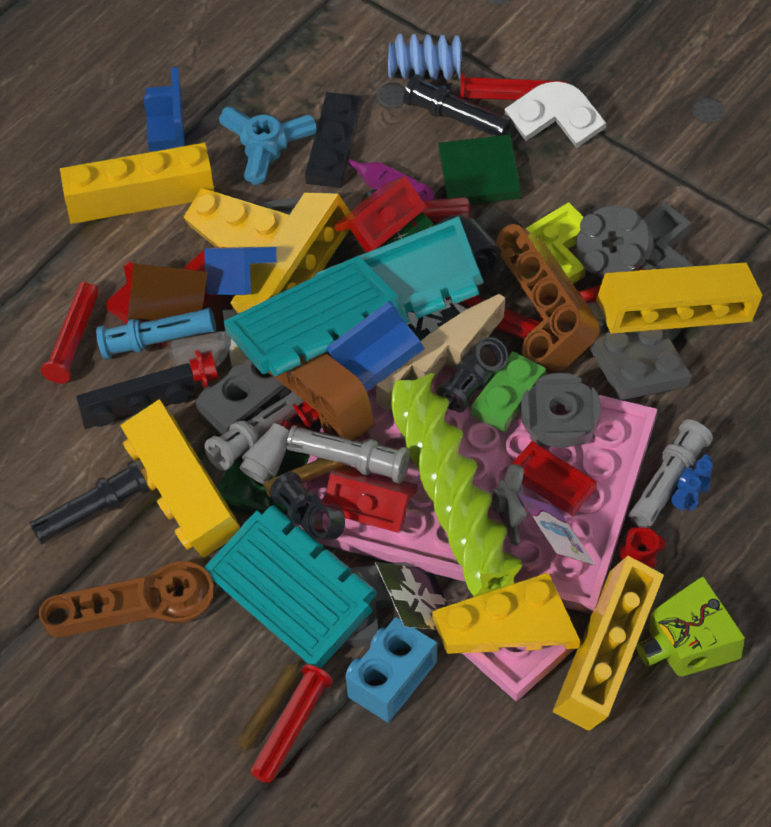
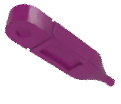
[347,159,434,201]

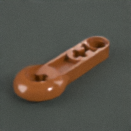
[39,561,214,637]

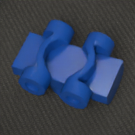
[672,454,713,511]

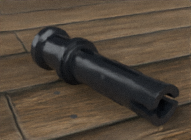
[403,74,512,136]
[29,460,149,545]

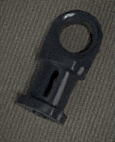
[436,337,508,413]
[269,472,345,540]

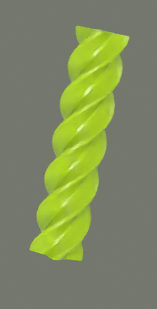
[390,373,522,597]

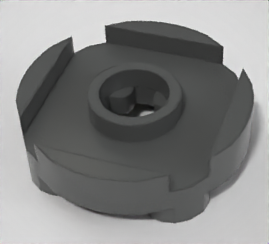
[577,205,653,280]
[521,373,601,448]

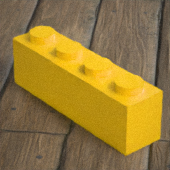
[60,143,214,224]
[230,193,350,314]
[596,262,763,334]
[120,399,241,558]
[552,556,664,731]

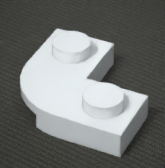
[504,82,606,148]

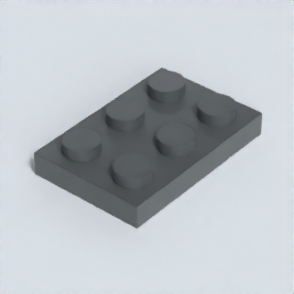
[586,302,692,400]

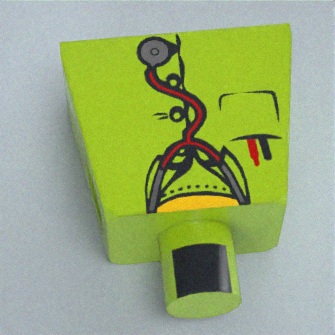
[637,577,745,677]

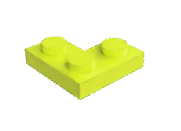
[525,202,586,284]

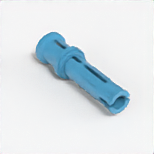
[96,307,216,360]

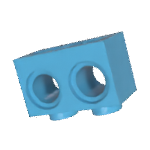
[345,617,437,723]

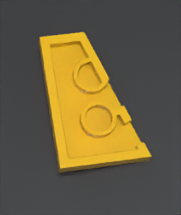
[183,188,289,273]
[432,572,580,654]

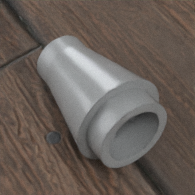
[240,423,290,484]

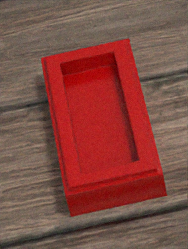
[511,441,597,516]

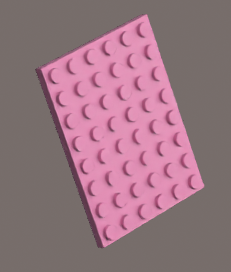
[287,365,657,615]

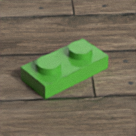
[471,351,546,432]

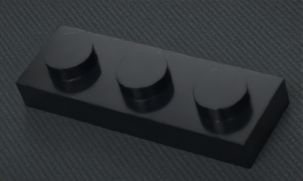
[305,92,362,188]
[76,363,197,429]

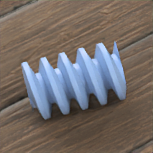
[388,33,462,80]

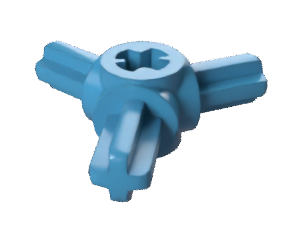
[219,107,317,186]

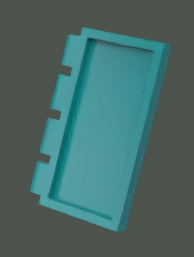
[316,216,484,323]
[224,255,400,377]
[204,505,377,669]

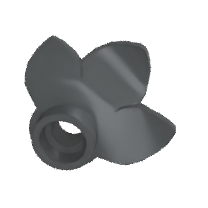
[491,464,527,545]

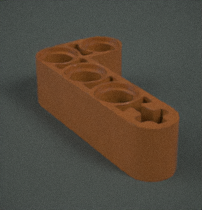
[496,224,600,373]
[268,353,375,441]

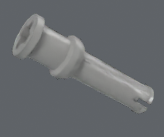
[205,392,304,471]
[628,419,713,529]
[287,425,410,484]

